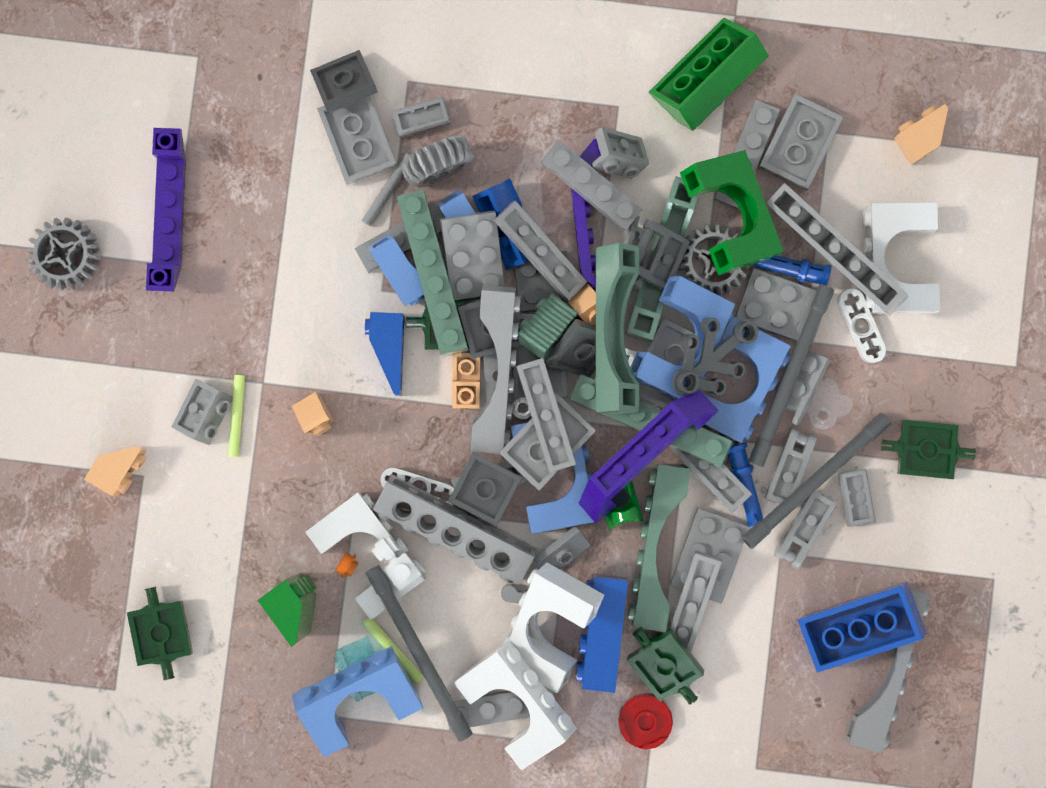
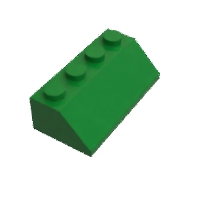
[649,18,769,131]
[257,573,316,647]

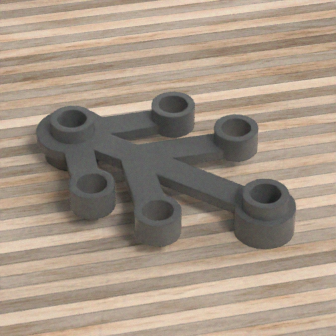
[672,317,758,396]

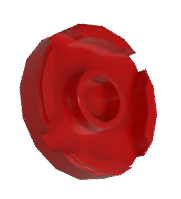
[618,693,673,750]

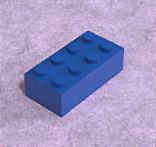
[576,574,628,693]
[797,581,927,673]

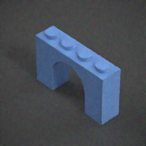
[367,189,475,306]
[630,276,735,400]
[703,317,791,444]
[511,423,594,534]
[292,646,423,757]

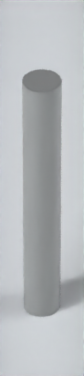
[362,153,410,226]

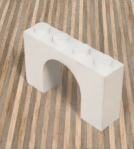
[862,202,940,314]
[305,492,426,620]
[503,563,604,693]
[454,641,577,770]

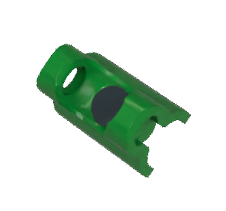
[605,480,644,530]

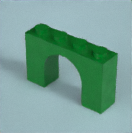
[680,150,784,275]

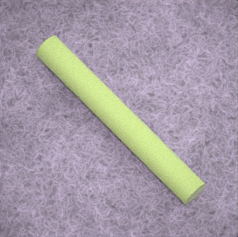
[228,375,245,457]
[362,618,424,685]

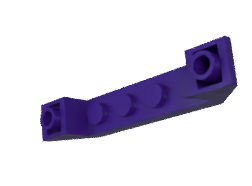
[146,128,186,292]
[570,139,601,291]
[579,390,719,524]

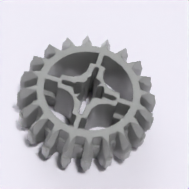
[401,135,474,188]
[26,218,101,291]
[678,224,750,297]

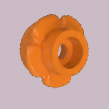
[335,552,359,578]

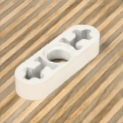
[838,288,886,363]
[380,468,454,505]

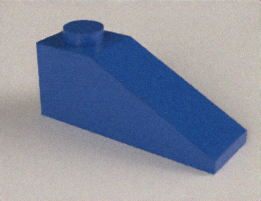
[472,178,527,270]
[365,312,405,396]

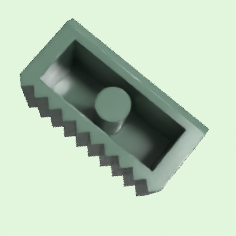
[518,294,578,361]

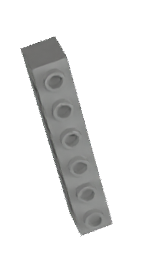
[766,183,909,316]
[373,474,537,585]

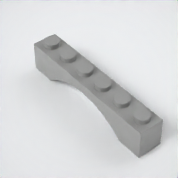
[470,285,521,454]
[844,583,930,754]

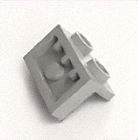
[592,127,649,179]
[171,379,233,445]

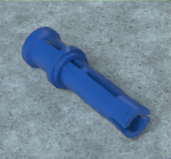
[750,255,832,286]
[728,442,764,527]

